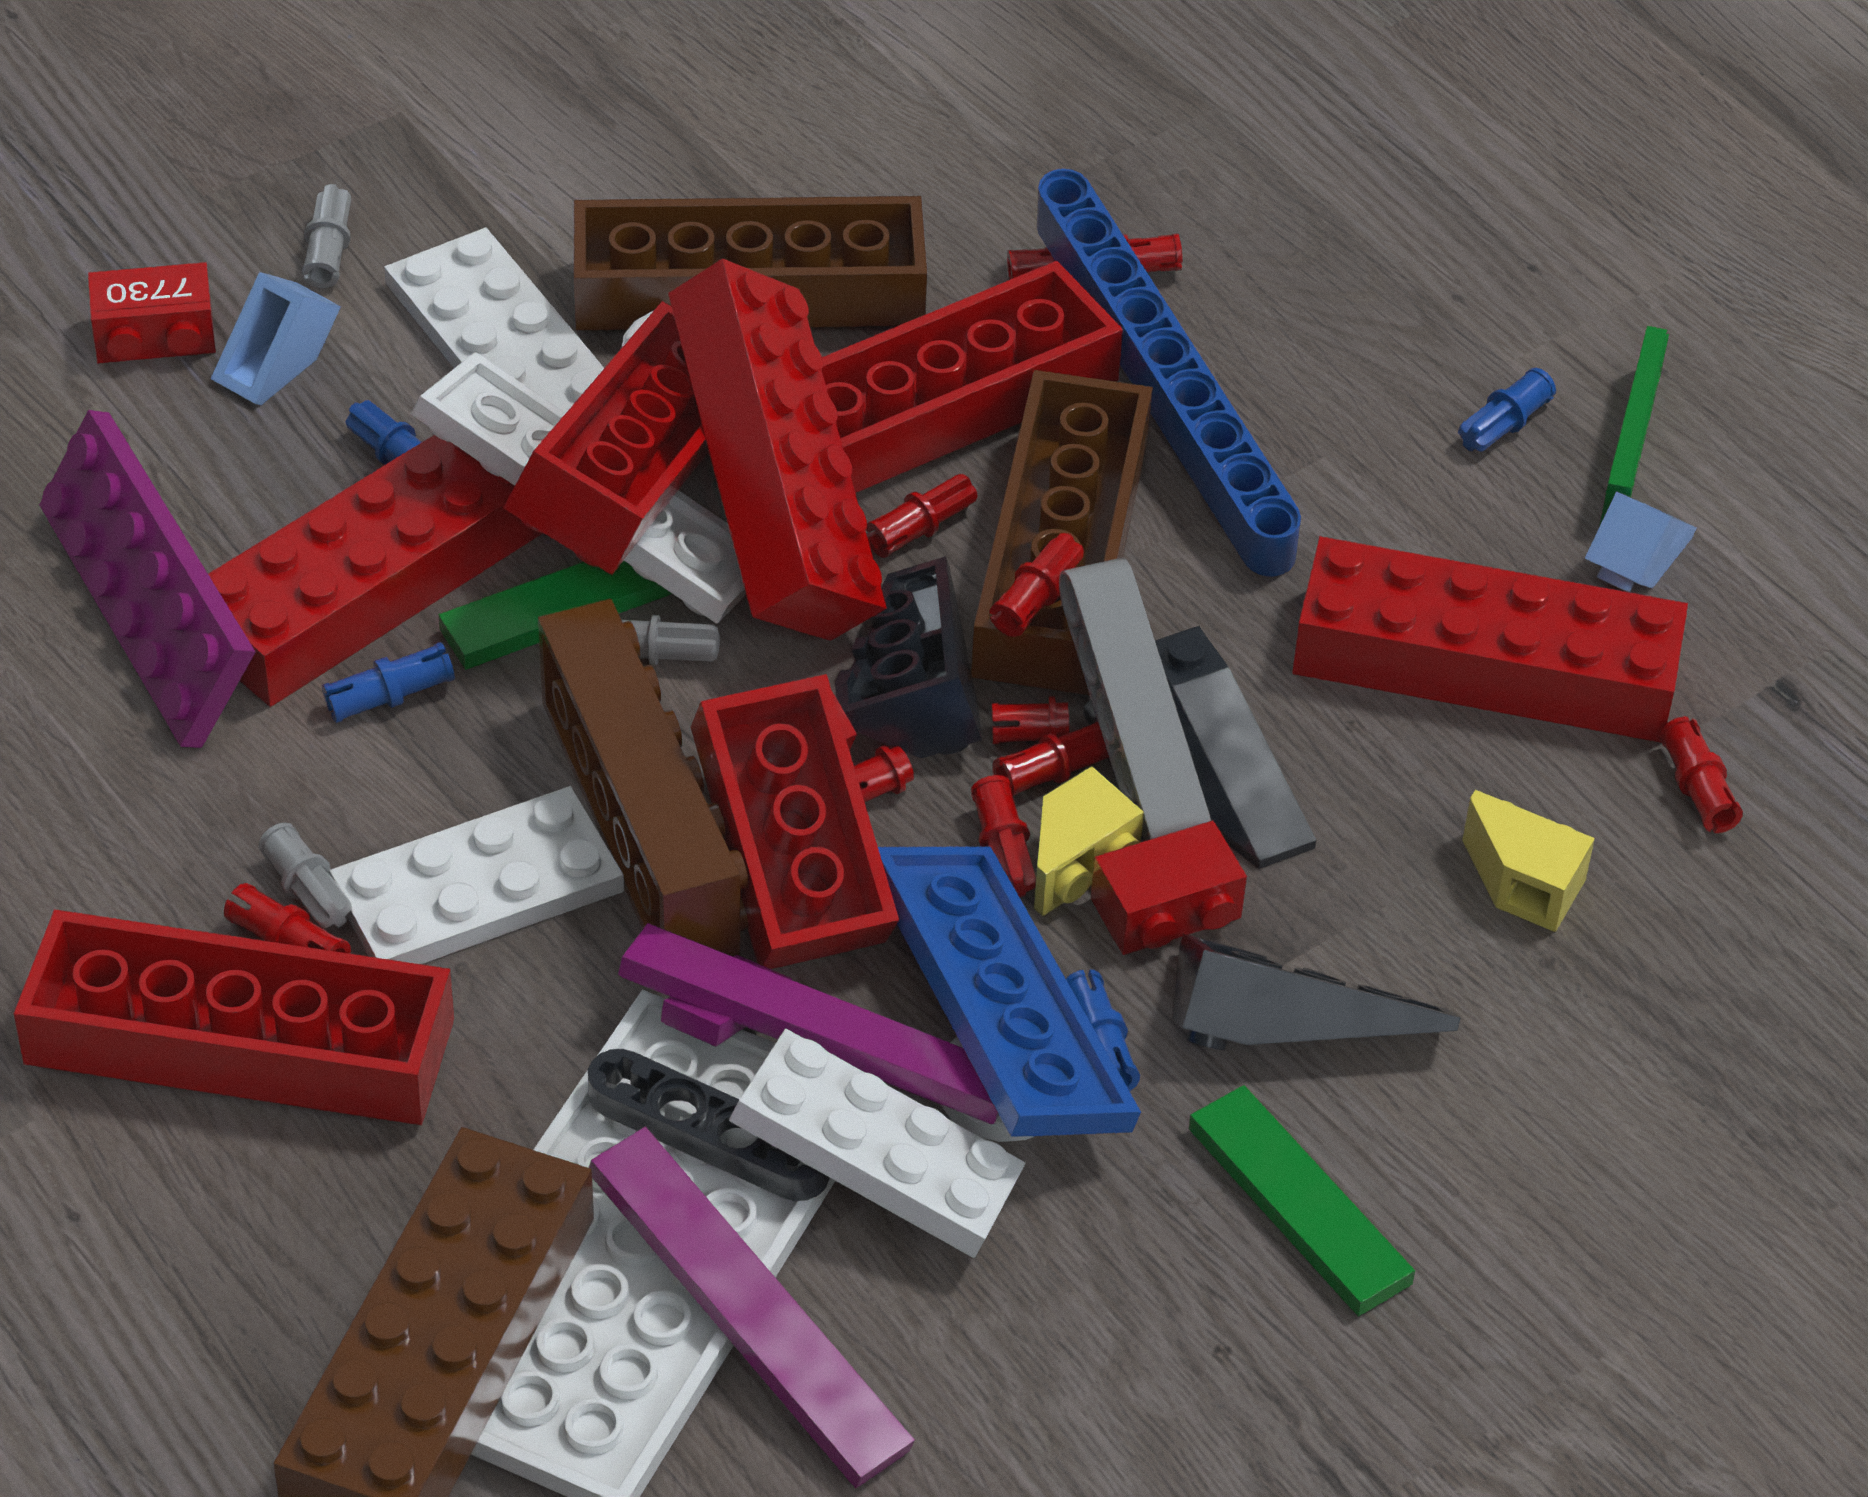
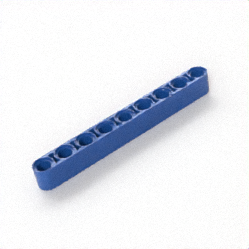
[1037,169,1301,577]

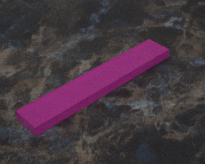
[618,923,999,1125]
[589,1126,915,1489]

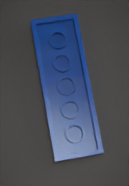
[878,847,1141,1137]

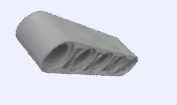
[1059,557,1211,842]

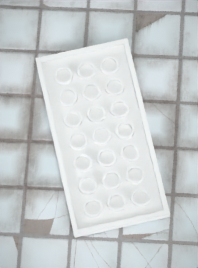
[471,989,835,1497]

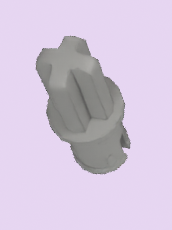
[302,184,351,288]
[621,615,720,665]
[259,823,352,928]

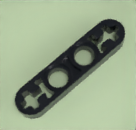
[588,1049,830,1201]

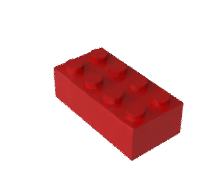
[690,674,899,969]

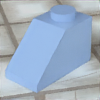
[211,272,341,405]
[1585,492,1697,592]

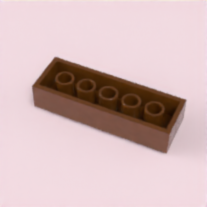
[574,196,927,331]
[971,370,1153,695]
[538,599,748,957]
[273,1127,594,1497]

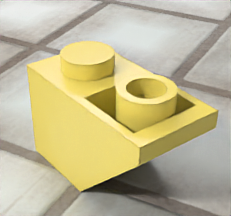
[1034,766,1144,916]
[1462,790,1595,932]

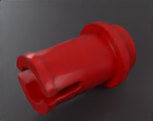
[992,696,1069,744]
[854,745,914,802]

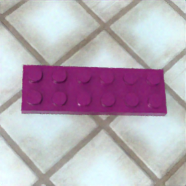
[39,410,255,748]

